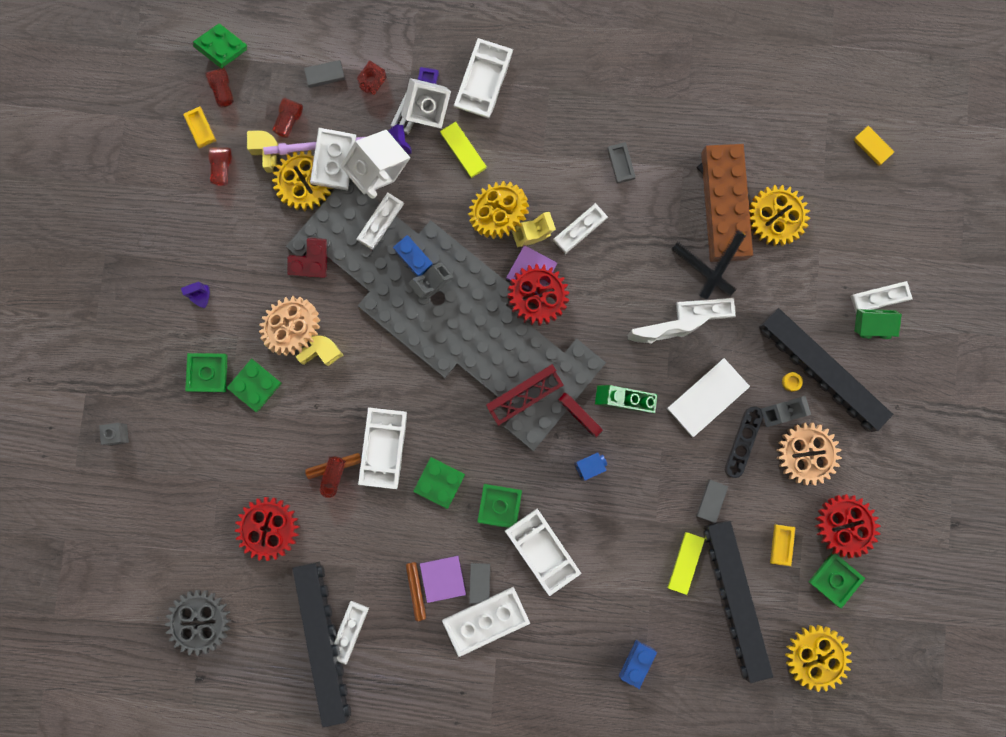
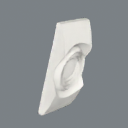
[454,38,513,118]
[627,314,710,344]
[358,408,407,489]
[505,509,582,596]

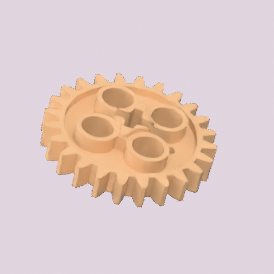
[259,296,320,356]
[776,423,842,485]

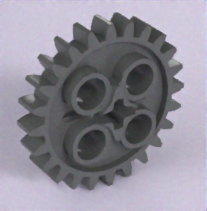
[165,589,231,656]

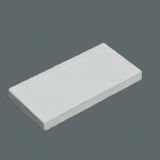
[667,358,750,437]
[442,587,530,657]

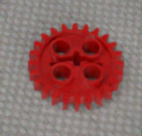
[507,264,570,326]
[815,494,881,559]
[234,497,300,561]

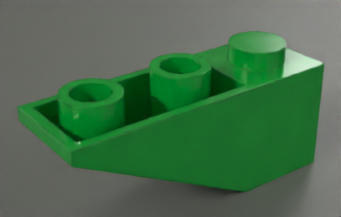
[595,385,657,413]

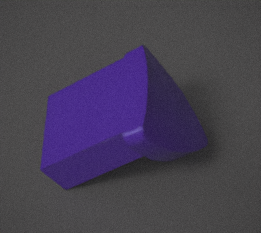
[418,67,439,85]
[388,124,412,154]
[181,282,210,308]

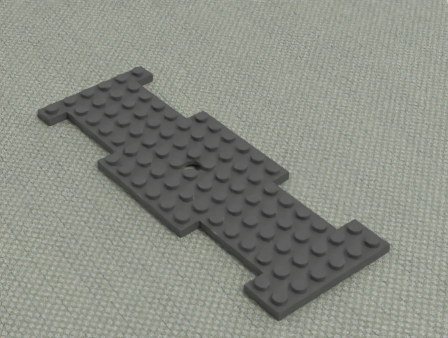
[286,179,606,451]

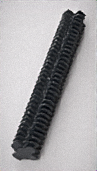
[699,229,746,300]
[672,242,737,297]

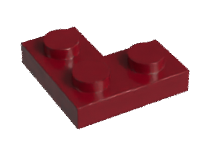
[287,238,327,278]

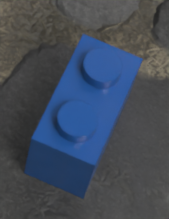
[393,235,433,277]
[574,453,607,481]
[619,640,657,689]

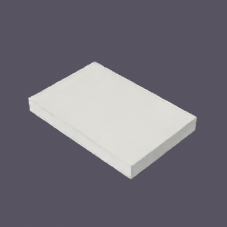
[310,128,356,191]

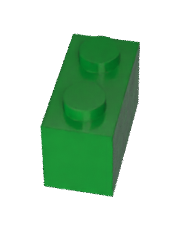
[854,309,902,339]

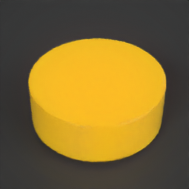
[782,372,803,392]

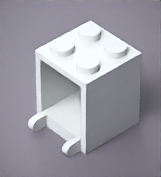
[340,130,410,199]

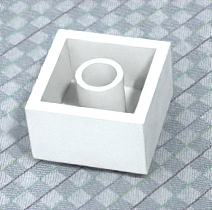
[401,78,451,128]

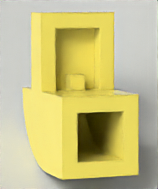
[247,131,280,173]
[511,212,556,247]
[296,336,344,366]

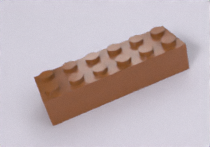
[701,144,753,262]

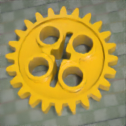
[272,150,334,211]
[468,181,529,239]
[749,185,810,246]
[785,625,852,692]

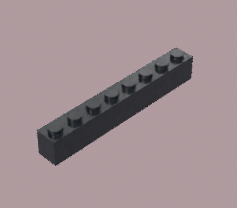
[759,308,894,432]
[703,520,774,683]
[292,561,351,728]

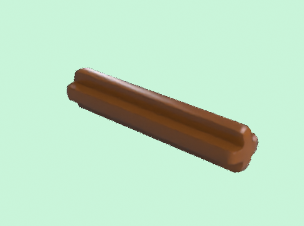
[305,453,362,479]
[406,562,426,621]

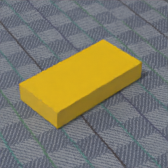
[183,106,216,148]
[853,126,894,166]
[770,524,795,566]

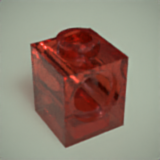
[357,60,387,95]

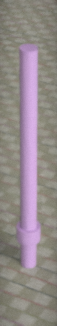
[263,137,365,155]

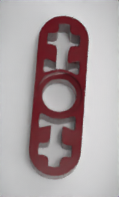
[558,392,603,438]

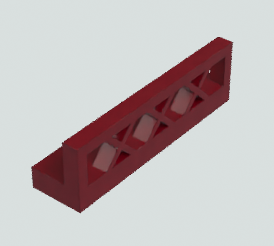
[486,364,564,426]

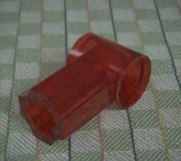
[206,67,234,107]
[272,98,303,138]
[209,147,232,186]
[320,456,346,498]

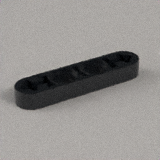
[725,406,763,478]

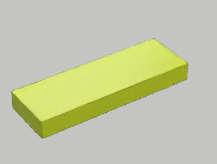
[440,122,487,178]
[667,532,705,595]

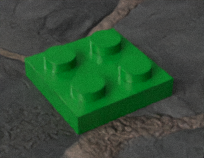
[193,23,247,69]
[185,353,228,393]
[227,358,282,412]
[413,457,465,509]
[477,484,522,528]
[808,553,865,609]

